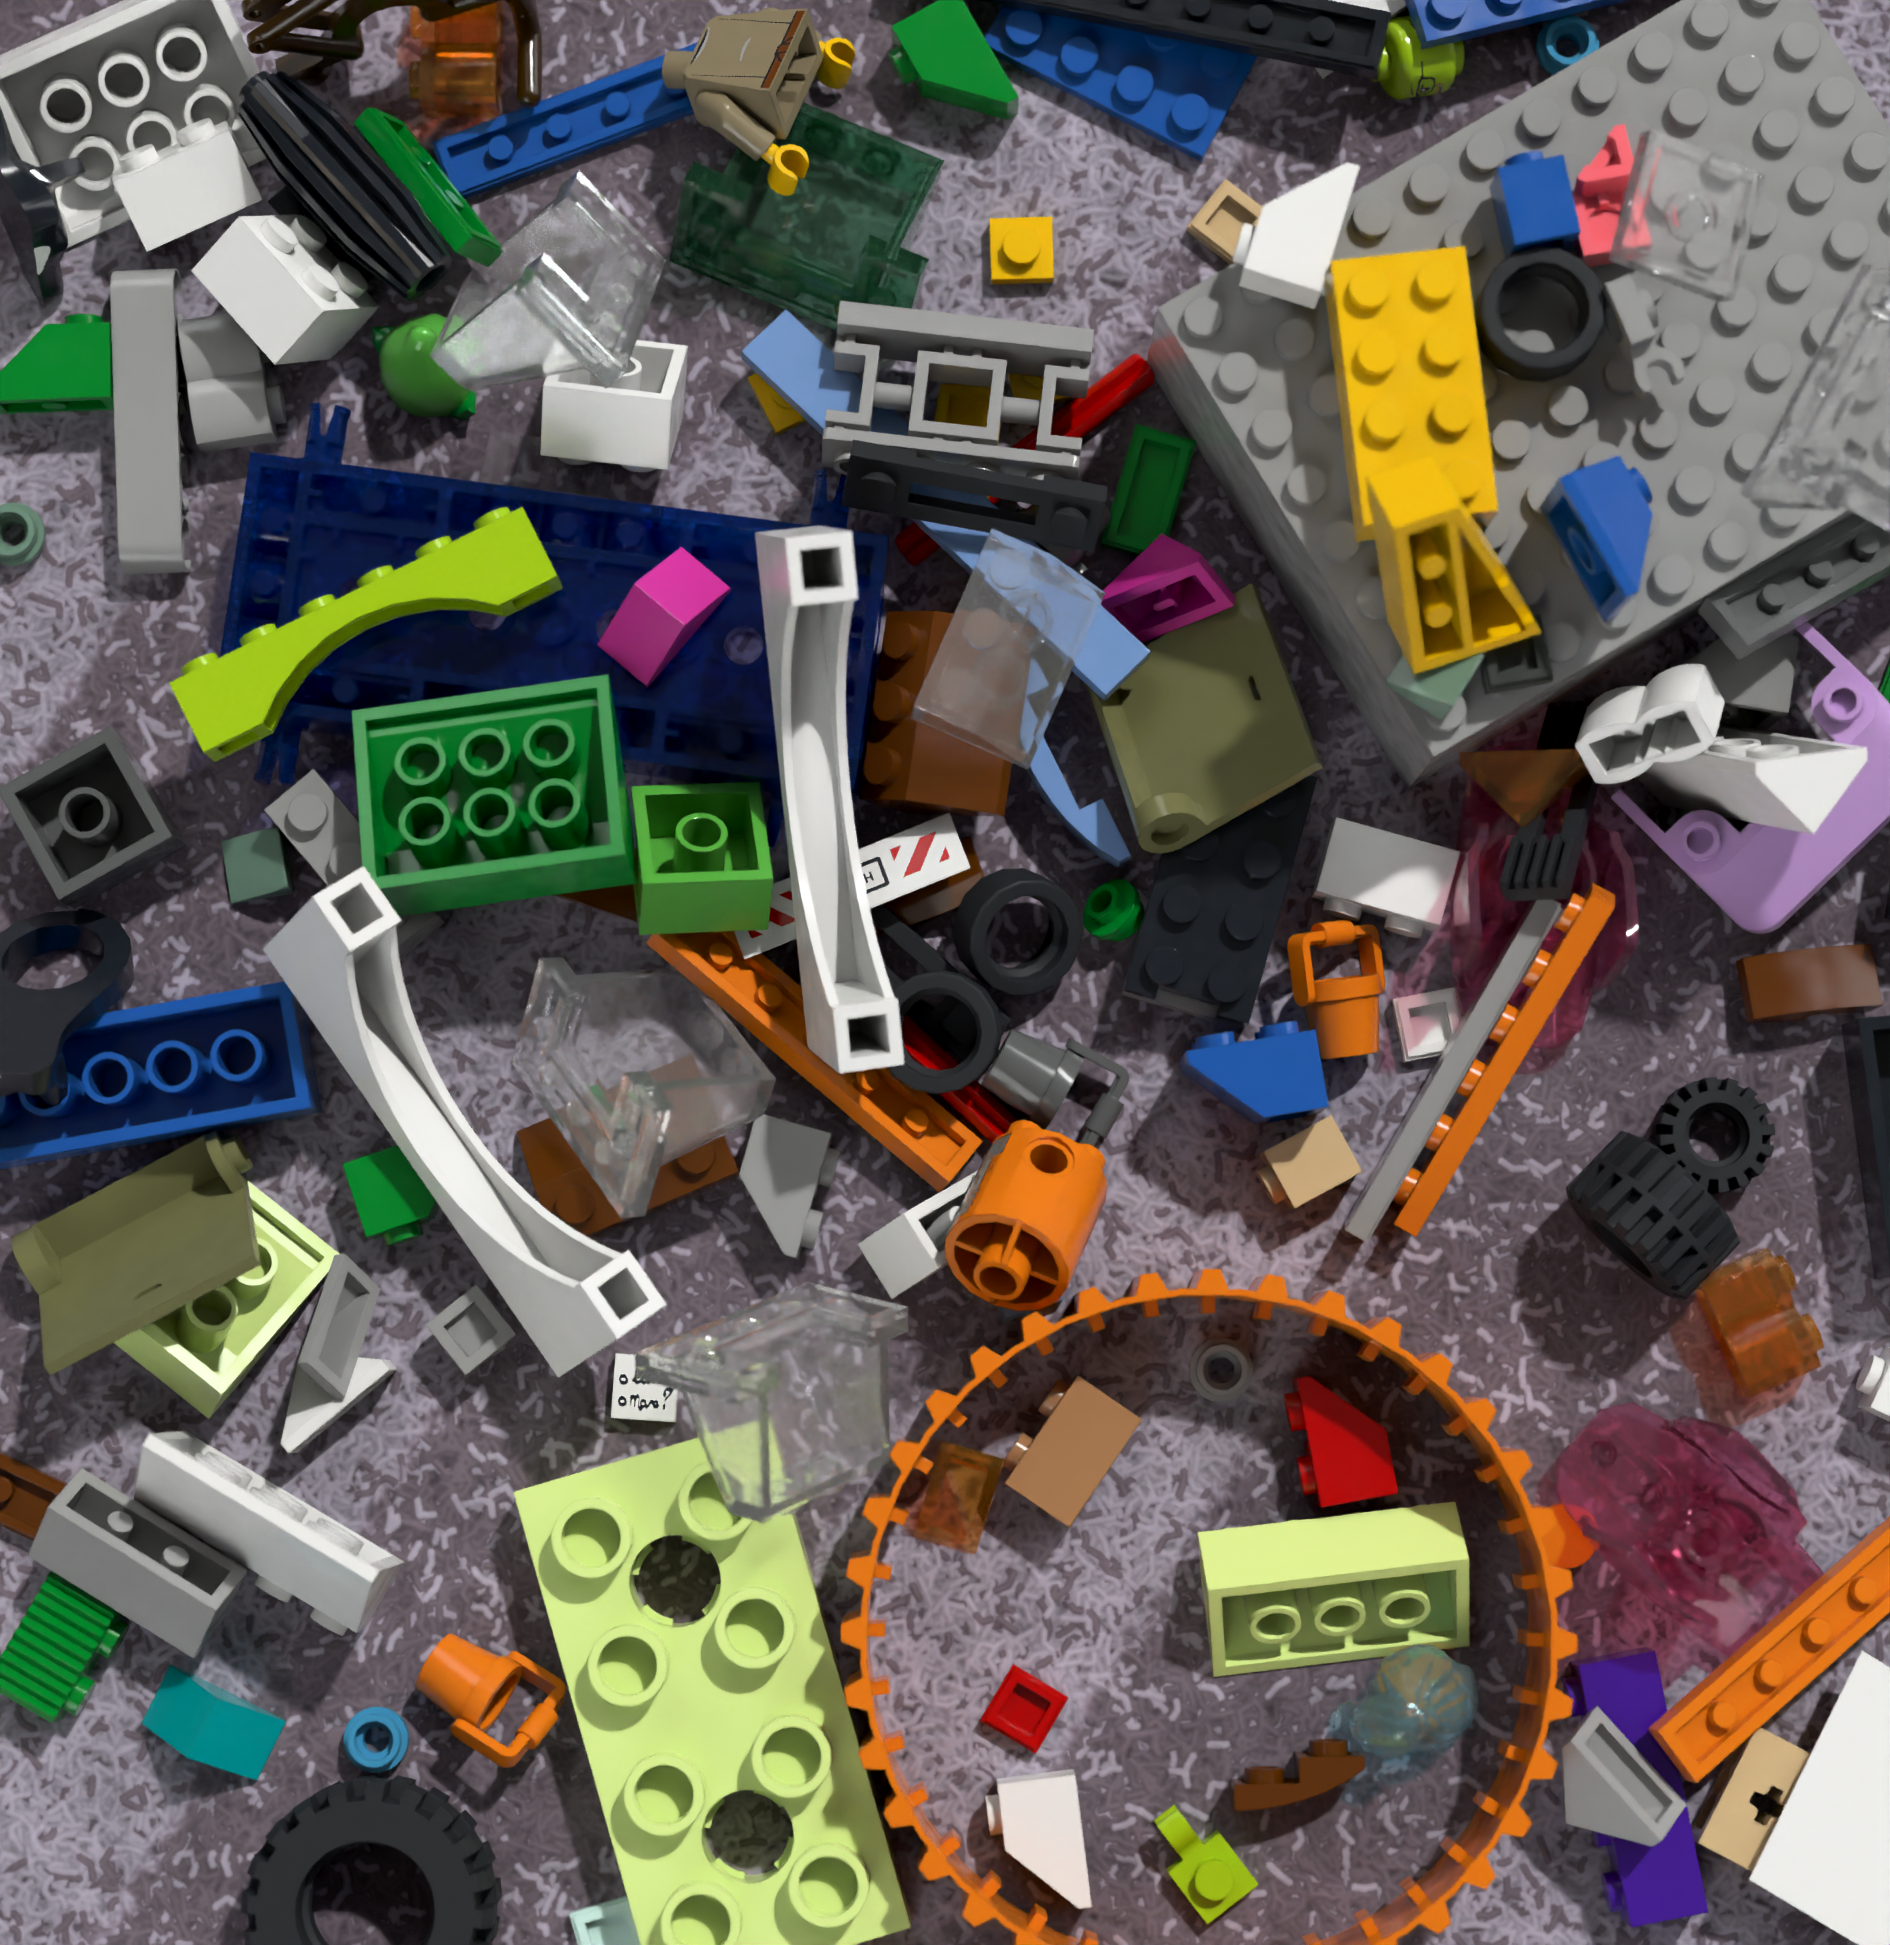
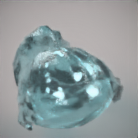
[1330,1644,1480,1759]

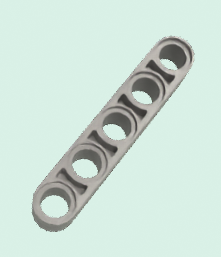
[110,268,191,575]

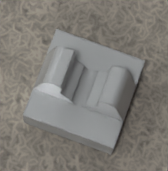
[426,1284,519,1375]

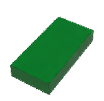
[1101,424,1196,556]

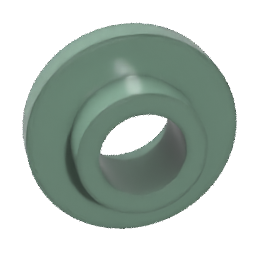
[0,503,46,567]

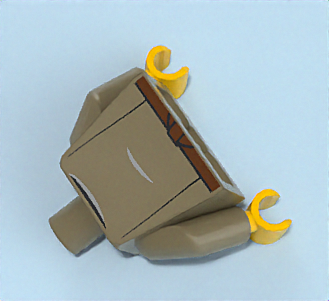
[662,7,855,196]

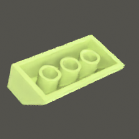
[1198,1501,1470,1677]

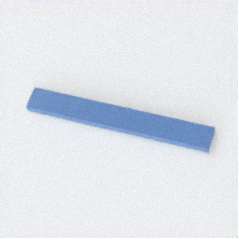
[741,310,1151,701]

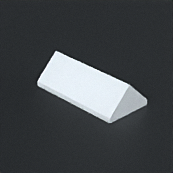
[1635,724,1868,834]

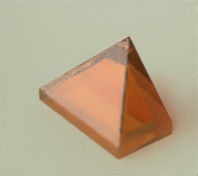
[1459,749,1590,828]
[914,1439,1005,1554]

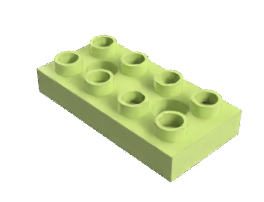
[513,1417,912,1945]

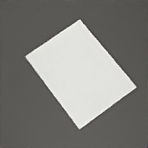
[1749,1651,1890,1945]

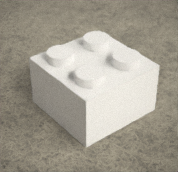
[191,215,380,365]
[540,331,688,472]

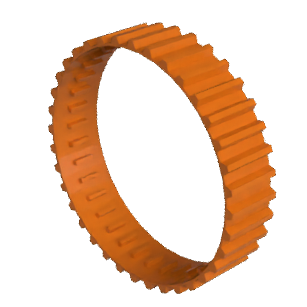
[841,1269,1578,1945]

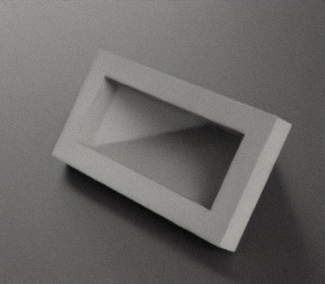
[297,1254,381,1399]
[1562,1706,1687,1847]

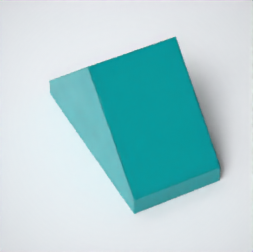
[142,1664,287,1780]

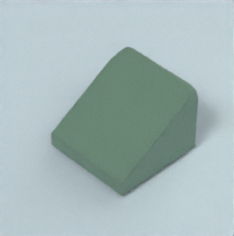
[1384,653,1484,720]
[221,827,295,904]

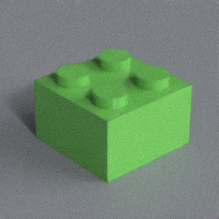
[630,782,773,935]

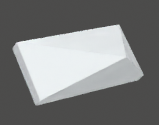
[280,1357,397,1454]

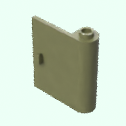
[1086,583,1323,853]
[11,1128,261,1375]

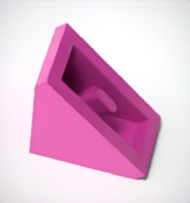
[1096,534,1236,643]
[597,547,731,688]

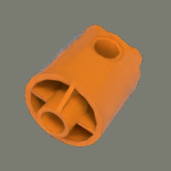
[945,1120,1107,1311]

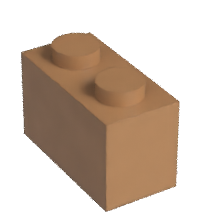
[1001,1375,1142,1528]

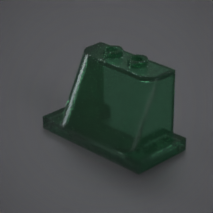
[669,102,944,331]

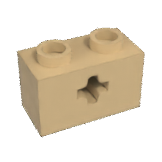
[1691,1727,1810,1872]

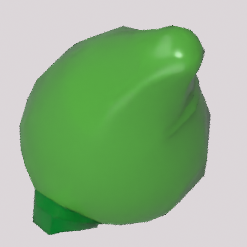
[372,313,480,420]

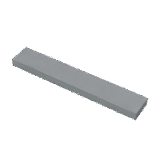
[1344,899,1562,1241]

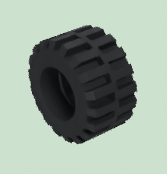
[1565,1131,1740,1301]

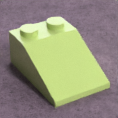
[113,1181,339,1419]

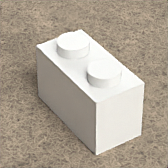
[112,118,262,252]
[1311,817,1460,938]

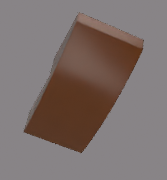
[1736,944,1883,1023]
[1230,1739,1365,1811]

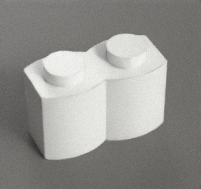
[1575,664,1725,784]

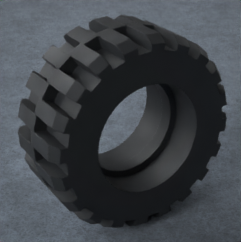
[241,1774,502,1945]

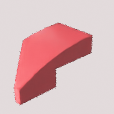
[1572,124,1649,267]

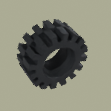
[1652,1077,1776,1195]

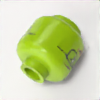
[1372,15,1464,100]

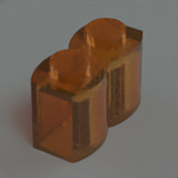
[409,0,503,118]
[1694,1247,1824,1398]

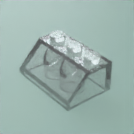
[910,528,1105,769]

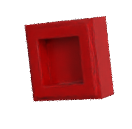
[980,1664,1069,1754]

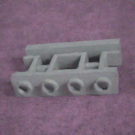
[822,301,1094,484]

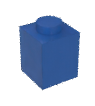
[1489,151,1581,259]

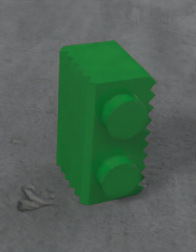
[0,1571,130,1723]

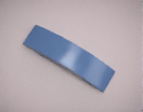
[1015,651,1131,868]

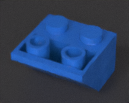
[1179,1021,1329,1125]

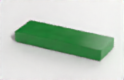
[354,107,503,267]

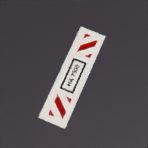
[734,813,971,960]

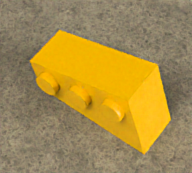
[1366,455,1542,674]

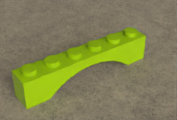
[169,507,563,762]

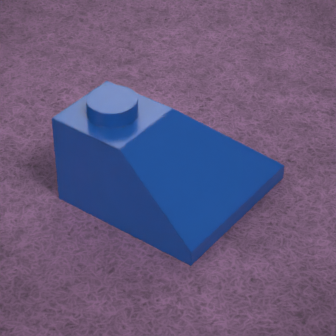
[1539,455,1653,623]

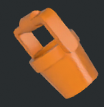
[1287,919,1385,1059]
[415,1633,566,1768]

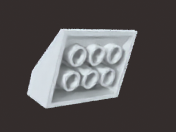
[0,0,266,248]
[134,1431,405,1636]

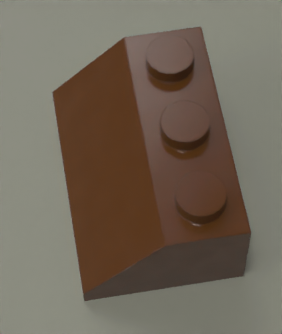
[859,611,1032,817]
[516,1058,740,1239]

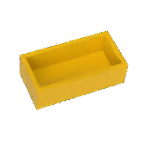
[1324,246,1499,542]

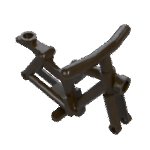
[241,0,542,109]

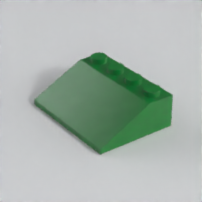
[352,674,637,916]

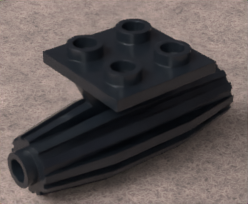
[238,71,454,301]

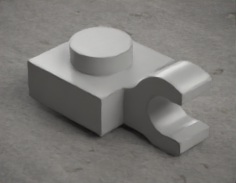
[1602,274,1685,399]

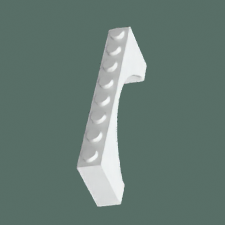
[755,526,904,1073]
[263,866,666,1378]

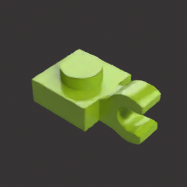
[1154,1805,1259,1925]

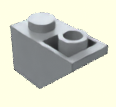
[739,1113,841,1259]

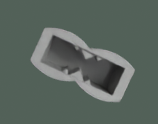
[177,313,287,453]

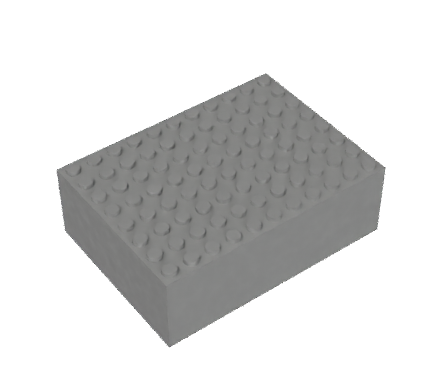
[1147,0,1890,790]

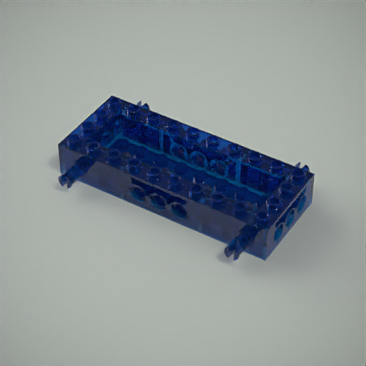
[219,403,890,852]

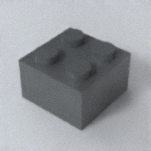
[0,726,186,909]

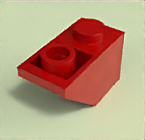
[1283,1376,1398,1507]

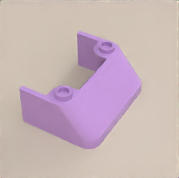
[1611,622,1890,934]

